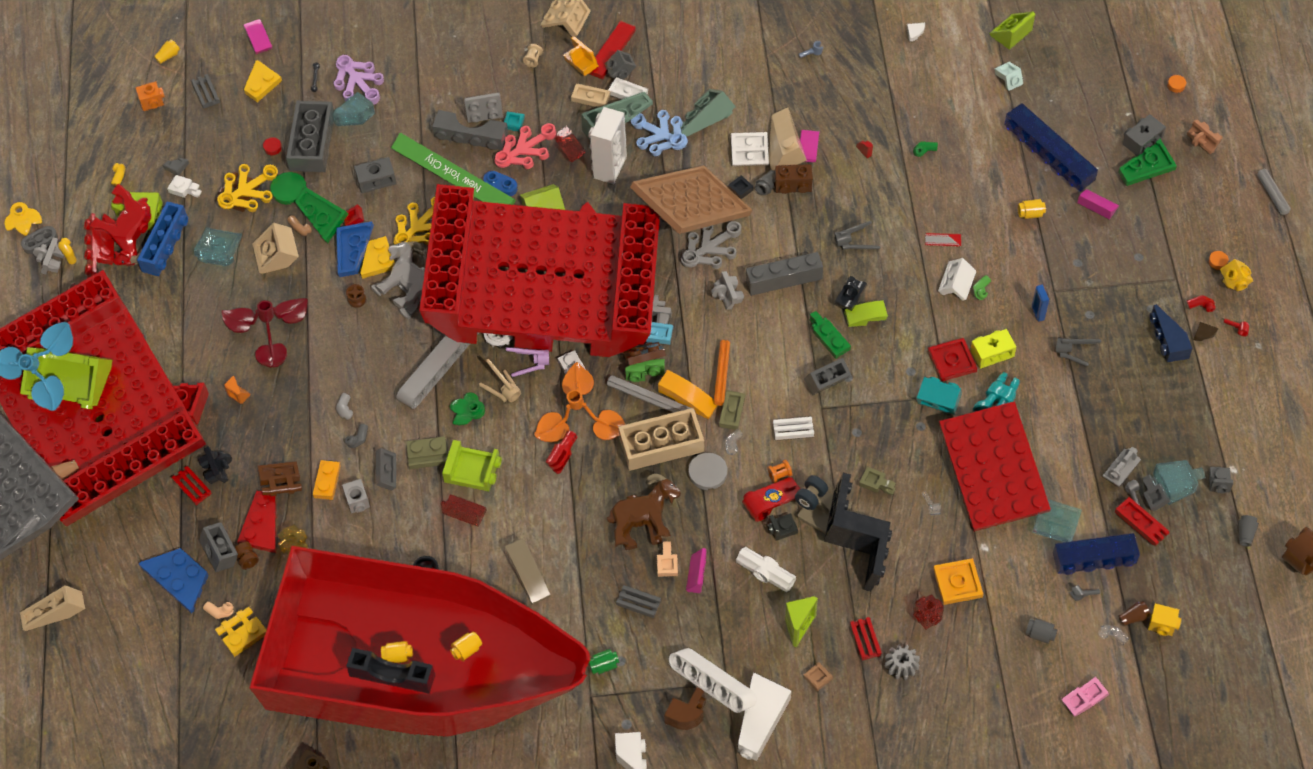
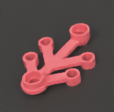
[495,123,557,169]

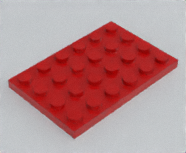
[939,401,1051,532]

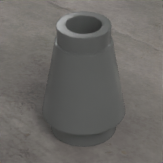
[755,170,776,196]
[1238,515,1259,547]

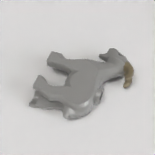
[371,241,425,320]

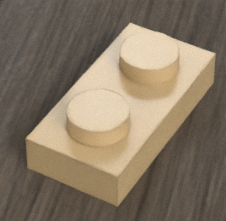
[571,84,610,107]

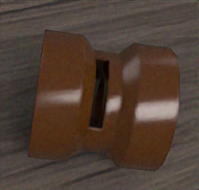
[235,542,259,570]

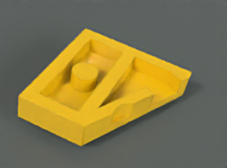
[244,60,282,102]

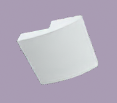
[731,132,769,166]

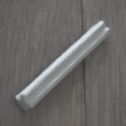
[607,375,695,413]

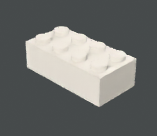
[589,107,627,184]

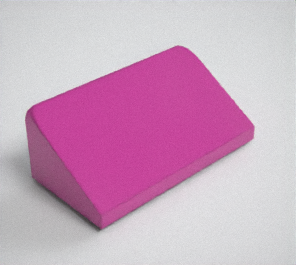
[1077,189,1119,220]
[686,548,707,593]

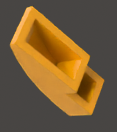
[658,370,718,420]

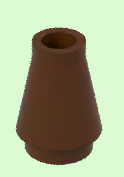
[1118,601,1151,626]

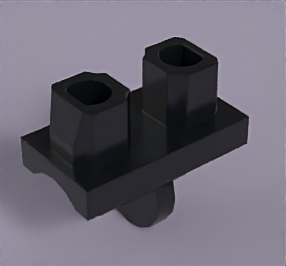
[835,276,867,311]
[198,446,232,484]

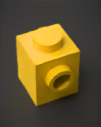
[1148,603,1181,636]

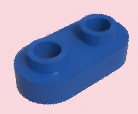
[483,171,518,196]

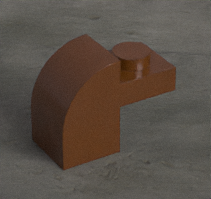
[664,687,707,730]

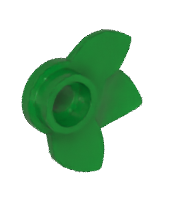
[449,392,485,426]

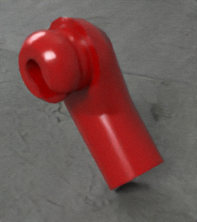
[1187,295,1216,312]

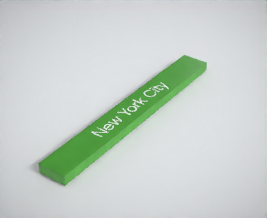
[391,133,516,205]

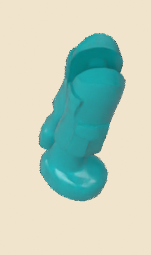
[972,372,1020,412]

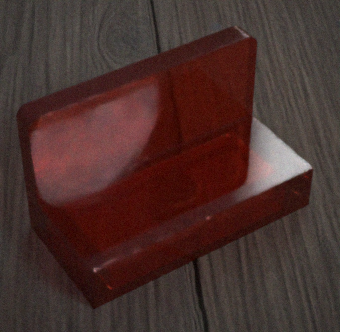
[441,494,487,527]

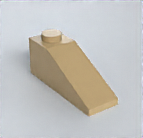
[20,585,85,631]

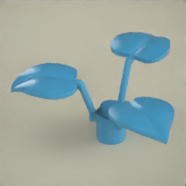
[0,322,73,411]

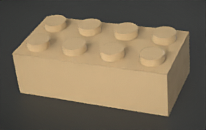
[618,408,704,471]

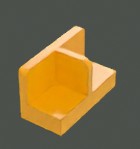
[563,36,598,76]

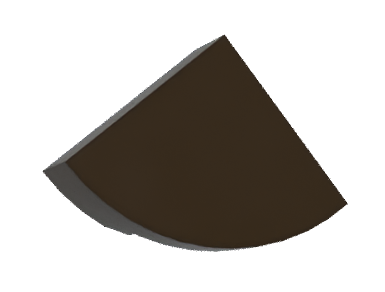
[1193,322,1218,341]

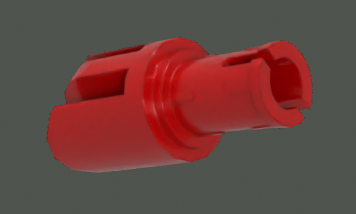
[545,431,578,474]

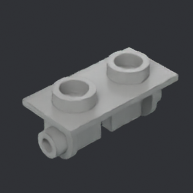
[1103,447,1141,487]

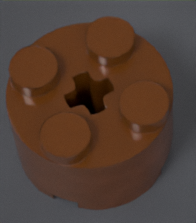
[1282,527,1313,575]

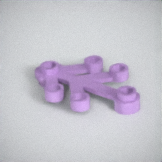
[334,55,384,105]

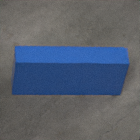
[1031,284,1049,322]

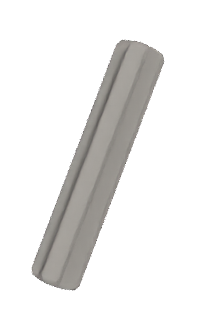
[1257,169,1291,215]

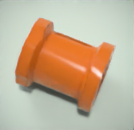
[767,459,792,483]

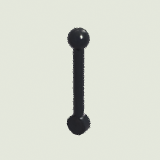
[311,62,320,92]

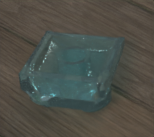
[194,227,242,266]

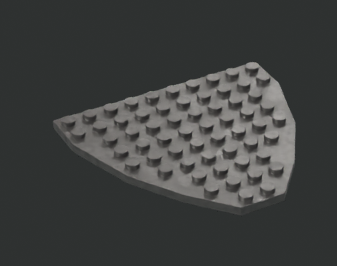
[0,413,79,560]

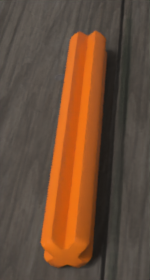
[714,340,730,406]

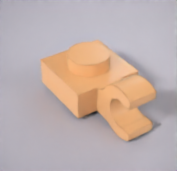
[657,541,678,577]

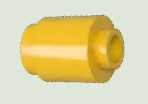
[1018,199,1046,219]
[450,632,482,661]
[381,641,413,663]

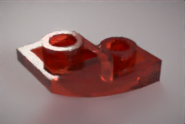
[554,126,586,162]

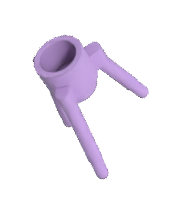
[506,347,549,377]

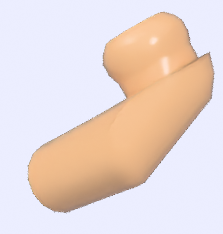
[203,601,234,619]

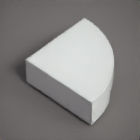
[907,23,925,41]

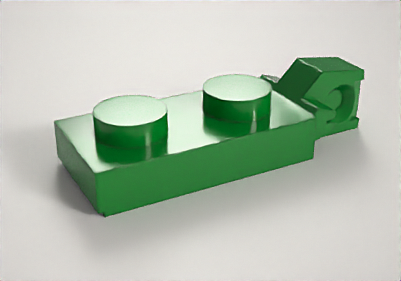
[809,311,851,359]

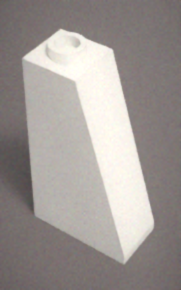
[738,673,791,761]

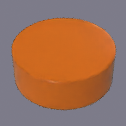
[1167,75,1186,93]
[1208,251,1229,270]

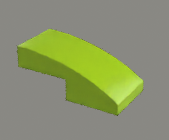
[844,300,888,327]

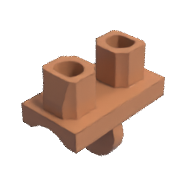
[1187,120,1222,154]

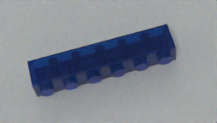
[1004,103,1098,191]

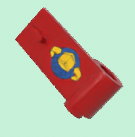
[742,477,801,522]

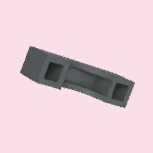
[432,110,508,150]

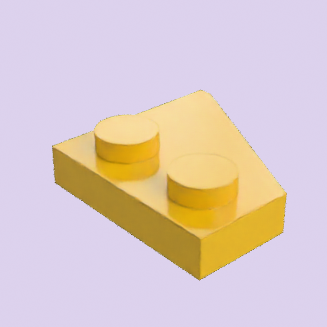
[361,236,395,279]

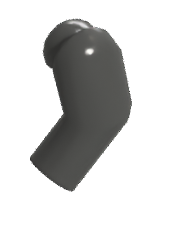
[345,424,368,448]

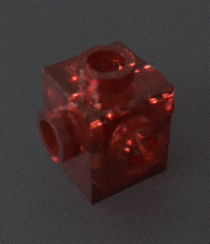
[913,594,944,630]

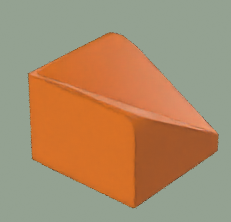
[224,376,250,404]

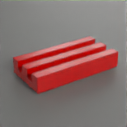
[171,466,212,505]
[850,617,882,661]

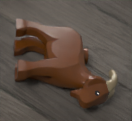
[607,474,681,550]

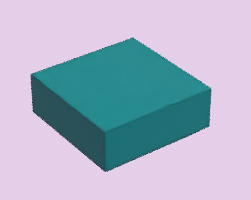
[504,111,525,132]

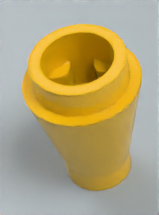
[154,39,180,64]

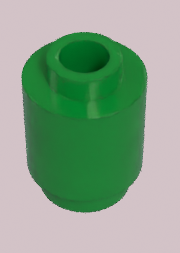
[589,649,620,675]

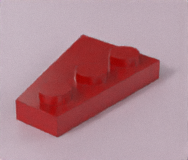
[237,491,277,553]

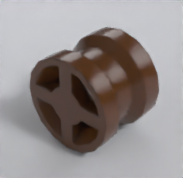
[346,284,366,308]

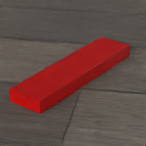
[589,21,636,80]

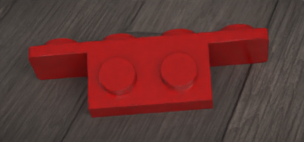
[84,213,114,279]

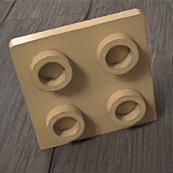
[541,0,590,37]

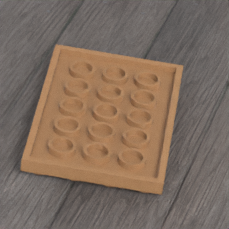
[630,166,752,234]

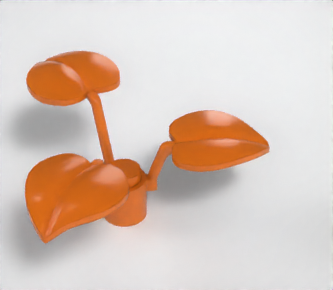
[534,362,626,442]

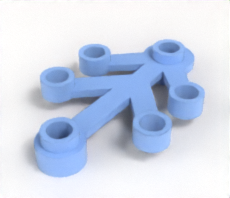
[631,110,688,156]

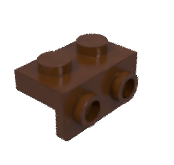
[775,164,813,194]

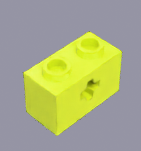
[970,329,1016,369]

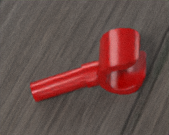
[1223,318,1249,337]

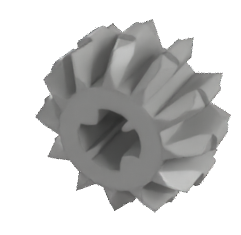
[885,644,920,680]

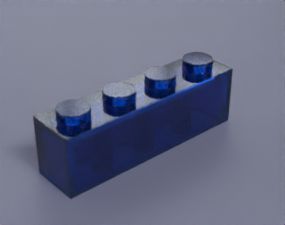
[1053,533,1140,575]

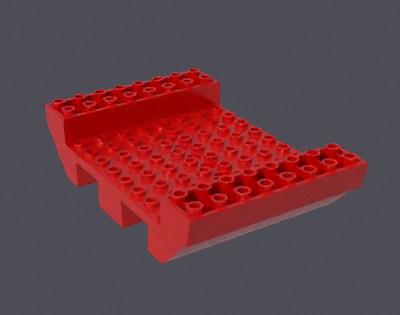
[419,184,660,357]
[0,270,206,527]

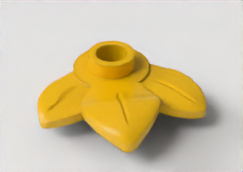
[4,202,42,236]

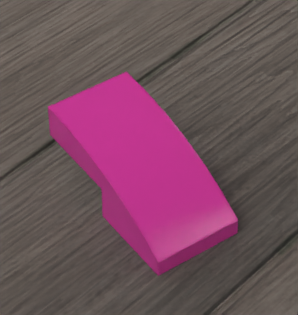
[244,19,272,54]
[800,130,819,163]

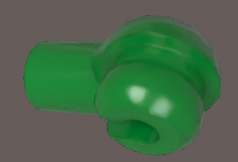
[913,141,938,157]

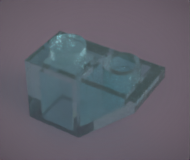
[332,92,375,126]

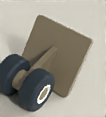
[795,475,851,534]

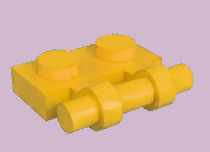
[215,607,266,657]

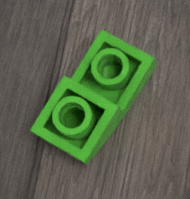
[625,359,665,382]

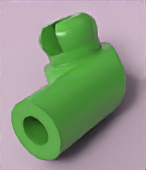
[973,275,991,300]

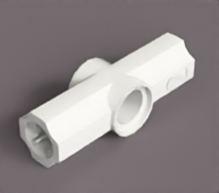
[736,547,796,592]

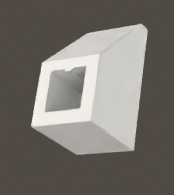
[615,732,647,769]

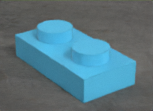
[646,322,673,345]

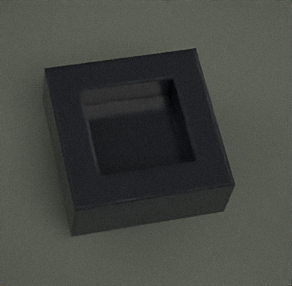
[728,175,754,199]

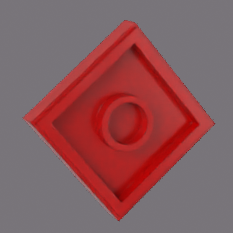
[928,338,978,382]

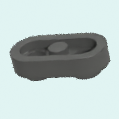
[21,226,58,254]

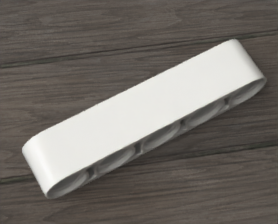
[669,648,757,713]

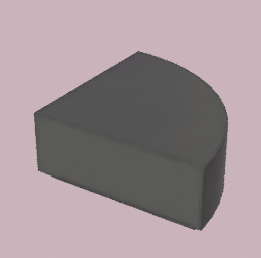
[163,158,189,176]

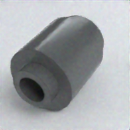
[1026,618,1058,644]

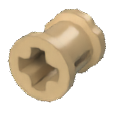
[523,44,543,67]

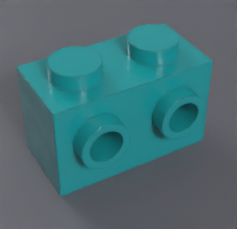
[917,377,962,415]

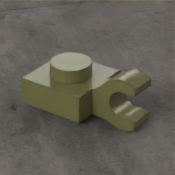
[859,467,896,495]

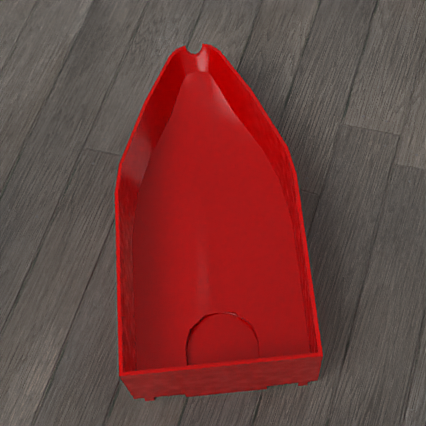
[249,546,590,737]

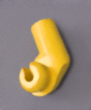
[58,238,77,264]

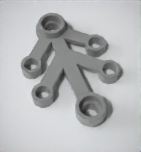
[681,221,741,269]

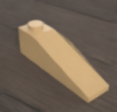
[769,108,807,171]

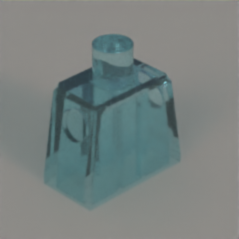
[1153,460,1205,505]

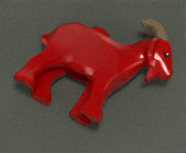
[90,184,151,266]

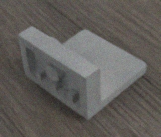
[464,93,503,123]

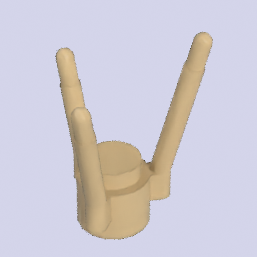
[479,359,521,402]

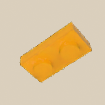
[313,460,341,500]

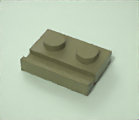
[406,436,447,469]

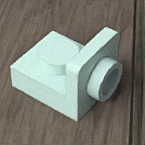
[995,62,1023,91]

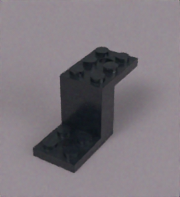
[824,473,892,592]

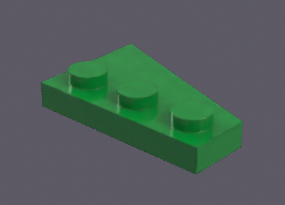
[1118,139,1177,186]

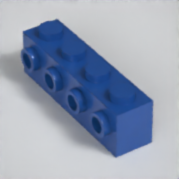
[137,202,188,276]

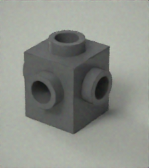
[605,50,636,80]

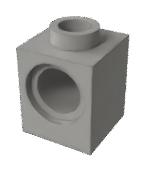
[342,479,370,513]

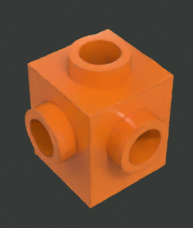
[136,81,165,111]

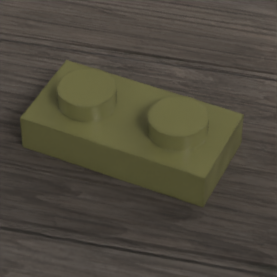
[719,391,745,430]

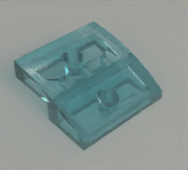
[1032,499,1082,545]

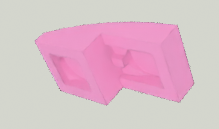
[1062,677,1109,716]

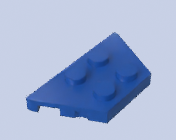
[139,548,209,614]

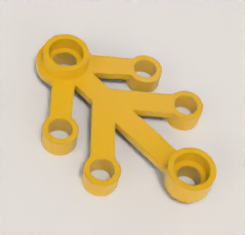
[217,164,278,212]
[394,196,435,245]

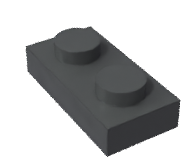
[376,448,396,491]

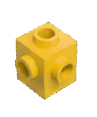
[1220,259,1253,292]

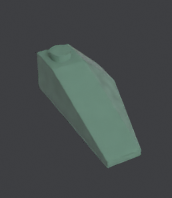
[671,89,736,137]
[581,92,653,140]

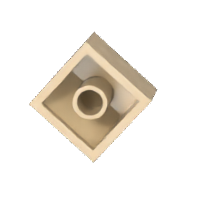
[253,223,299,274]

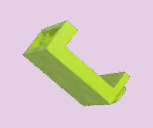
[442,440,502,491]

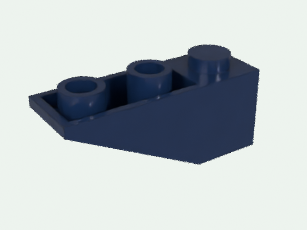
[1149,304,1192,362]

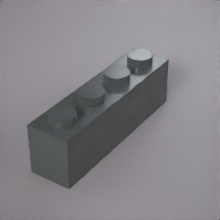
[746,252,823,296]

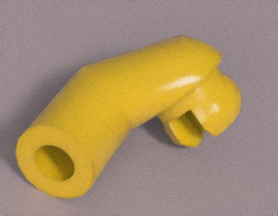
[111,163,126,186]

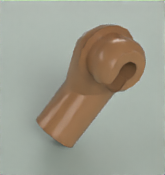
[288,215,312,236]

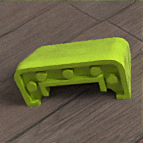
[20,347,113,409]

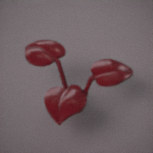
[222,298,308,368]

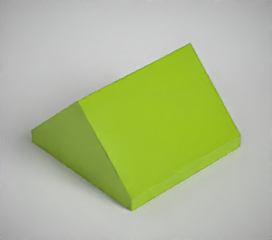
[989,11,1035,50]
[520,184,565,210]
[785,596,818,647]

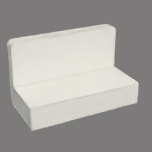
[938,258,976,300]

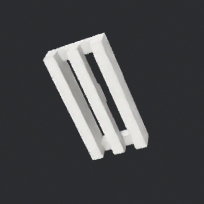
[773,417,814,440]

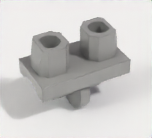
[33,237,64,274]
[711,271,744,310]
[652,295,672,324]

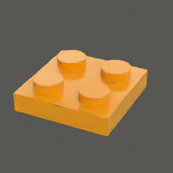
[933,558,983,605]

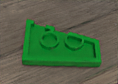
[295,187,348,243]

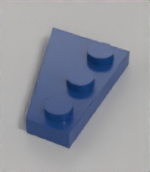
[337,221,374,277]

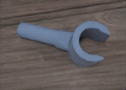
[799,41,823,58]

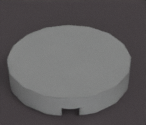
[689,453,727,490]

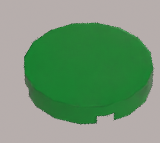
[270,172,307,205]

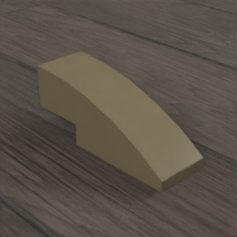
[505,538,550,605]

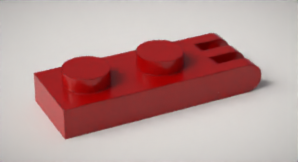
[1115,497,1169,546]

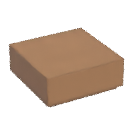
[803,662,833,692]

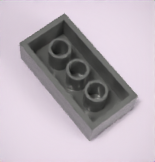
[286,101,335,172]

